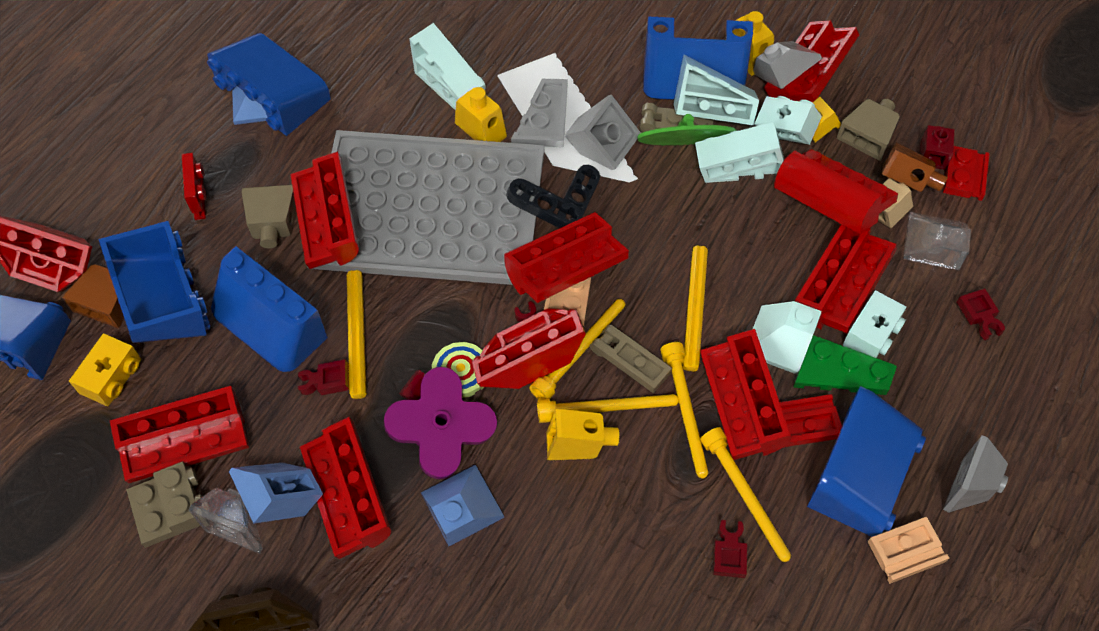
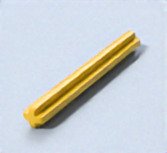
[683,245,708,372]
[347,270,366,399]

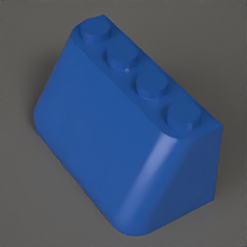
[211,246,328,372]

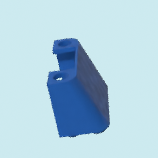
[643,17,753,99]
[207,33,331,136]
[99,221,210,343]

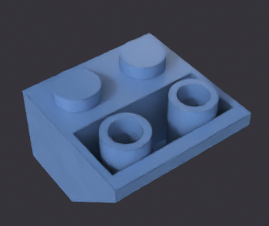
[229,463,323,524]

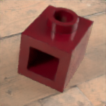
[920,125,955,170]

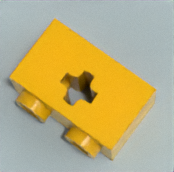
[69,333,141,407]

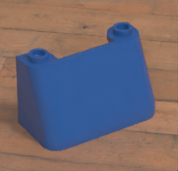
[0,295,71,380]
[807,386,926,537]

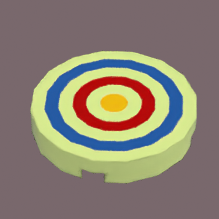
[432,342,484,398]

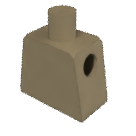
[836,99,900,161]
[242,185,297,249]

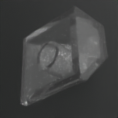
[903,212,971,270]
[188,488,263,554]

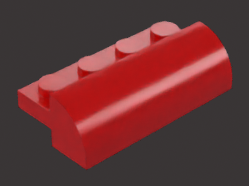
[764,20,859,102]
[774,149,898,234]
[290,151,359,269]
[504,212,629,303]
[795,224,897,334]
[700,329,791,460]
[110,386,249,484]
[300,417,391,559]

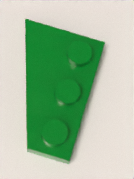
[793,335,897,395]

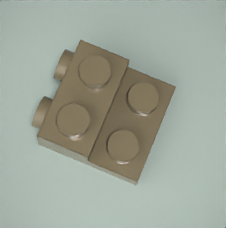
[126,462,207,548]

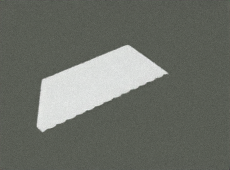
[497,53,638,183]

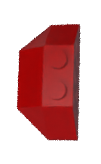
[0,216,92,292]
[472,308,586,389]

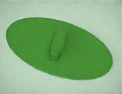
[637,114,737,145]

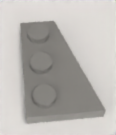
[511,78,568,147]

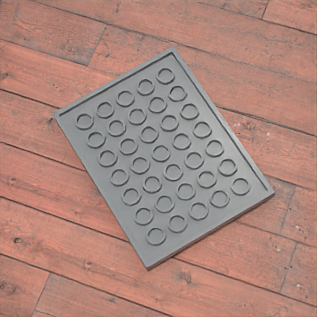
[307,130,544,285]

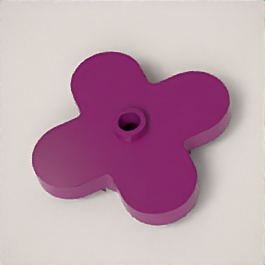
[384,367,497,479]

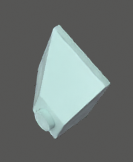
[753,301,822,375]

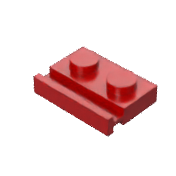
[943,146,990,201]
[182,152,206,220]
[780,394,842,448]

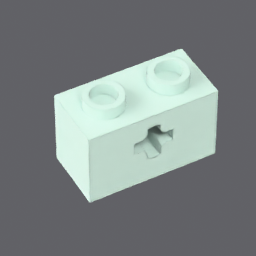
[754,96,822,145]
[843,290,906,358]

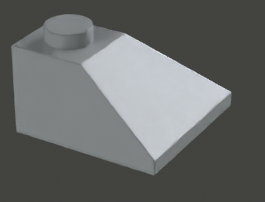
[753,41,822,89]
[565,95,641,170]
[943,435,1008,512]

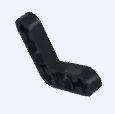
[506,165,600,228]

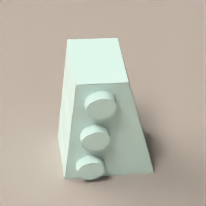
[409,23,486,110]
[673,55,759,125]
[695,122,784,183]

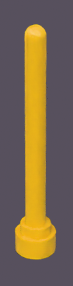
[529,299,625,399]
[660,342,708,478]
[537,394,679,423]
[700,427,791,562]

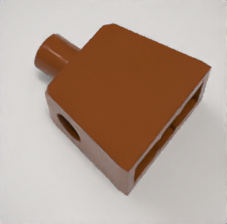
[882,142,948,192]
[62,264,124,328]

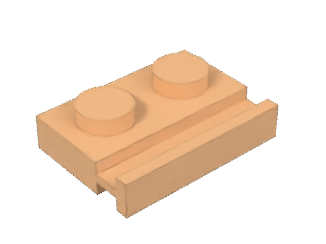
[544,277,591,326]
[868,517,949,584]

